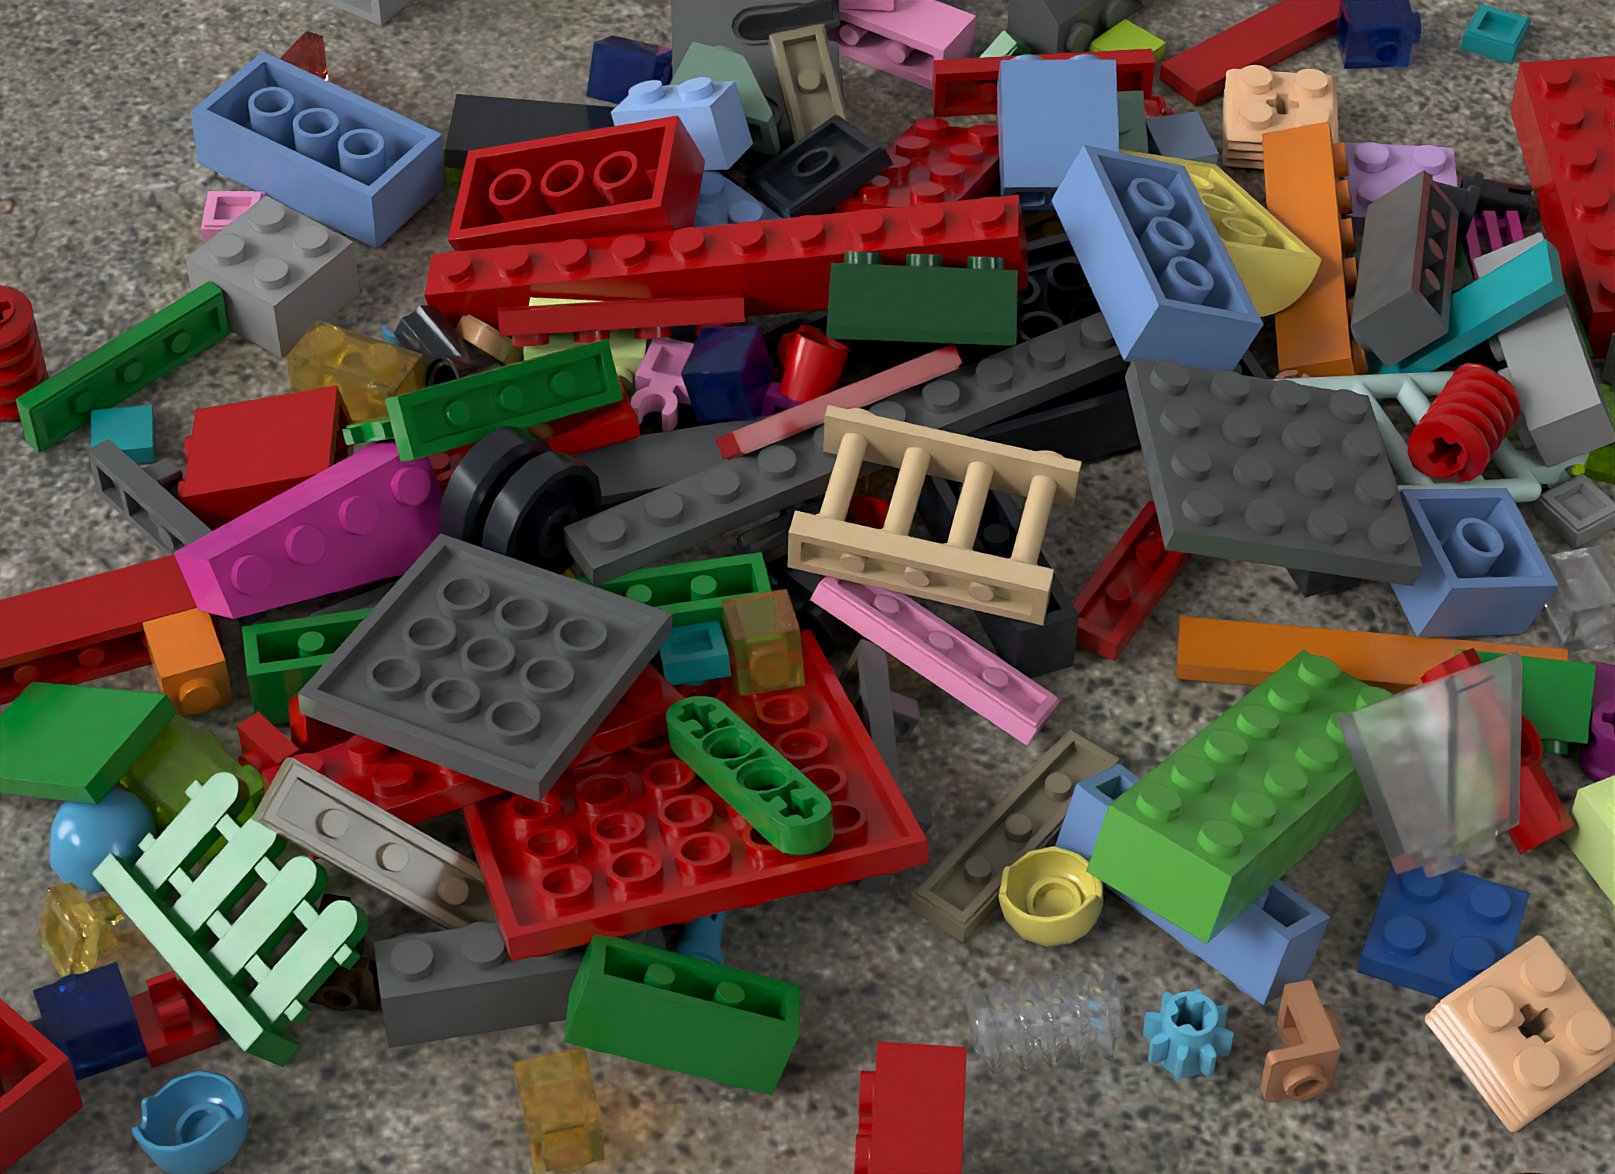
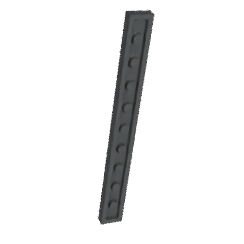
[563,311,1131,587]

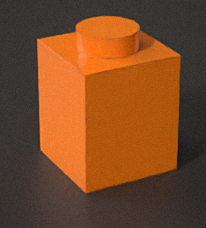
[142,608,234,720]

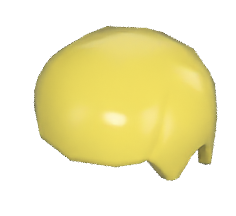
[998,846,1103,947]

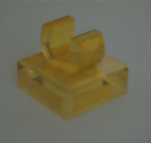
[36,882,124,985]

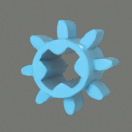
[1143,989,1234,1080]

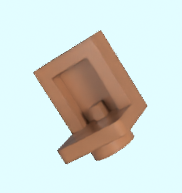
[1260,979,1341,1102]

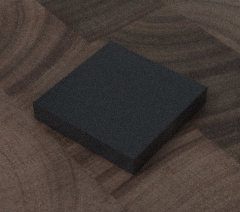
[745,115,893,219]

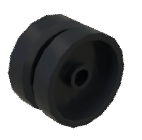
[438,426,602,575]

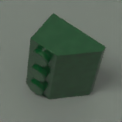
[826,251,1018,346]

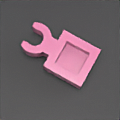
[631,338,713,432]

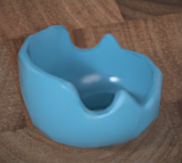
[49,788,157,892]
[132,1070,249,1174]

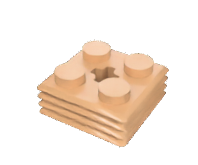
[1223,65,1339,170]
[1425,935,1615,1132]

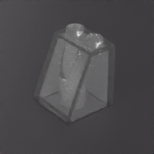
[1337,651,1523,878]

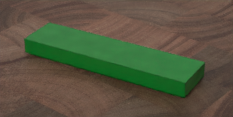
[16,281,230,453]

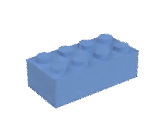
[190,51,446,249]
[1051,145,1264,371]

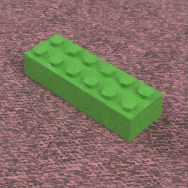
[1086,650,1418,944]

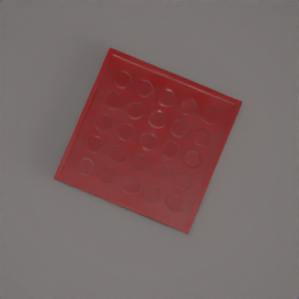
[459,629,929,962]

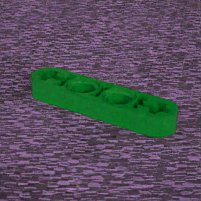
[666,696,834,855]

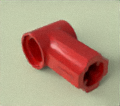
[777,324,850,403]

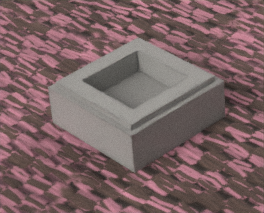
[1532,473,1615,550]

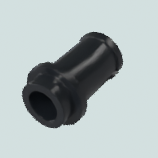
[1459,171,1533,222]

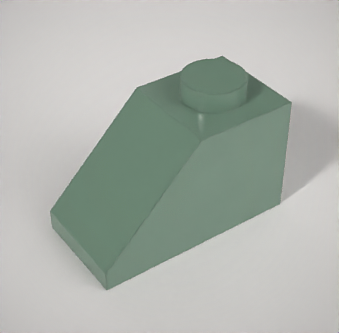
[670,41,781,156]

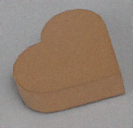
[455,315,524,366]

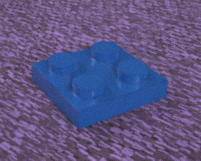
[1357,852,1530,999]

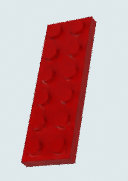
[261,663,685,860]

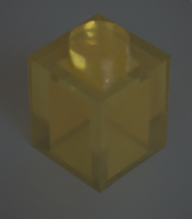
[722,589,805,696]
[513,1048,605,1174]

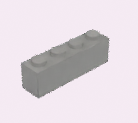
[1473,232,1615,468]

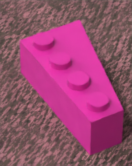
[174,438,443,619]

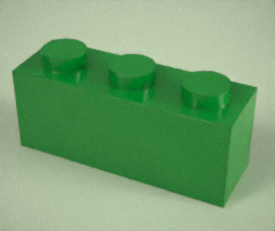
[564,935,801,1096]

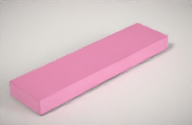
[810,576,1061,746]

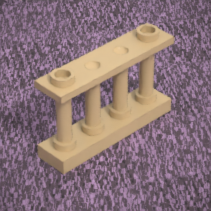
[788,405,1082,625]

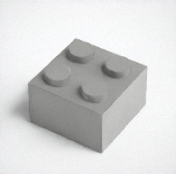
[186,196,360,358]

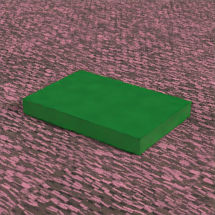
[0,682,177,805]

